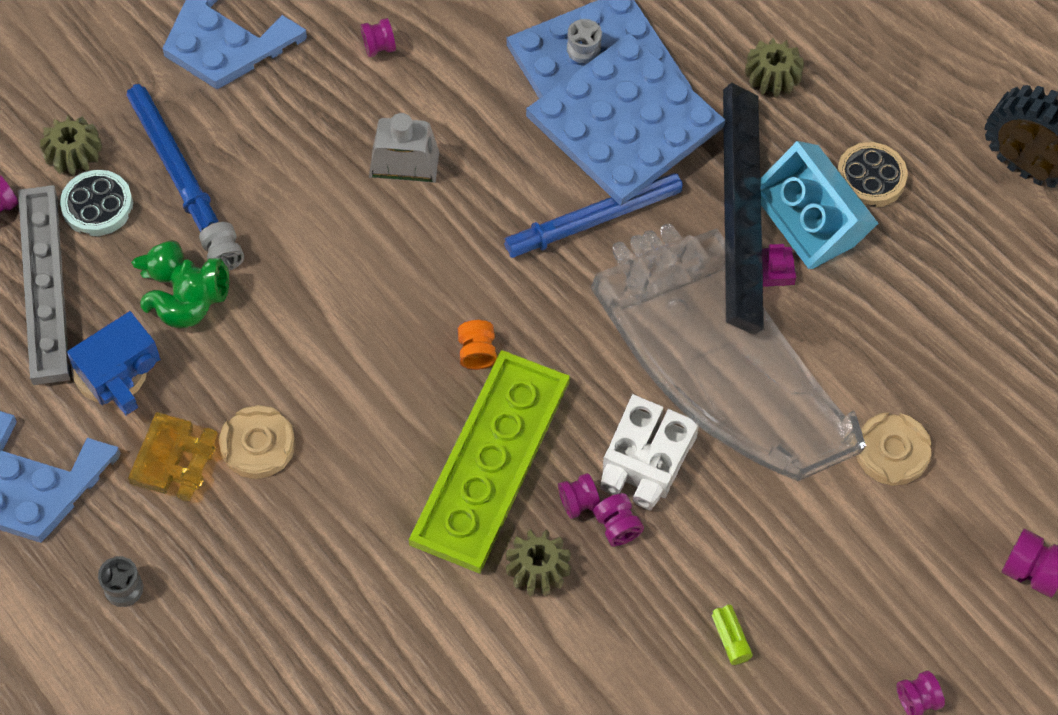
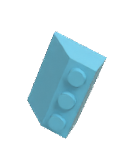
[760,141,879,269]

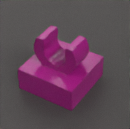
[762,244,796,287]

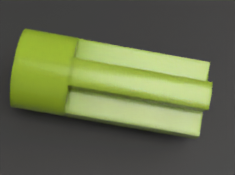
[712,605,753,665]

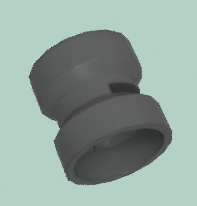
[98,556,143,607]

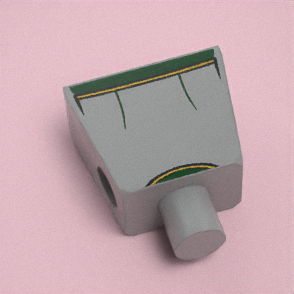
[369,113,439,183]

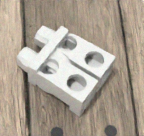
[601,394,700,510]

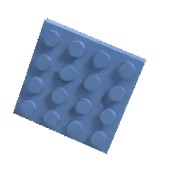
[507,0,692,99]
[526,33,725,206]

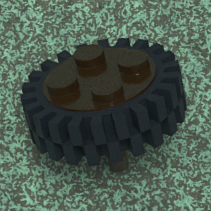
[984,85,1058,188]

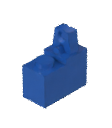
[66,311,161,416]

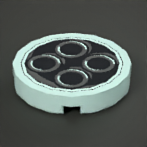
[60,170,134,236]

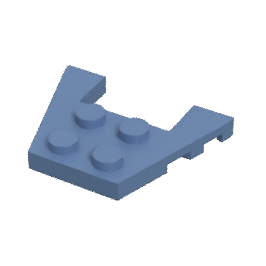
[163,0,307,89]
[0,411,121,543]

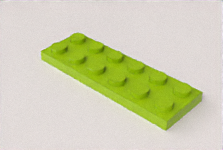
[409,350,570,574]

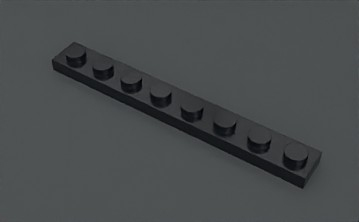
[723,83,764,335]

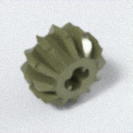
[745,38,804,98]
[40,114,102,176]
[506,529,571,596]

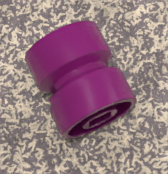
[1001,528,1058,598]

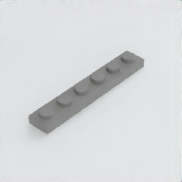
[18,185,70,385]

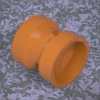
[457,320,497,370]

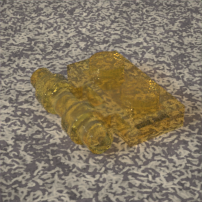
[128,412,218,502]

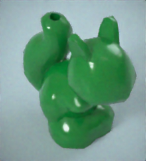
[131,240,230,329]

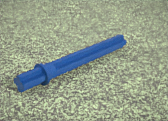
[127,84,219,232]
[504,173,683,258]

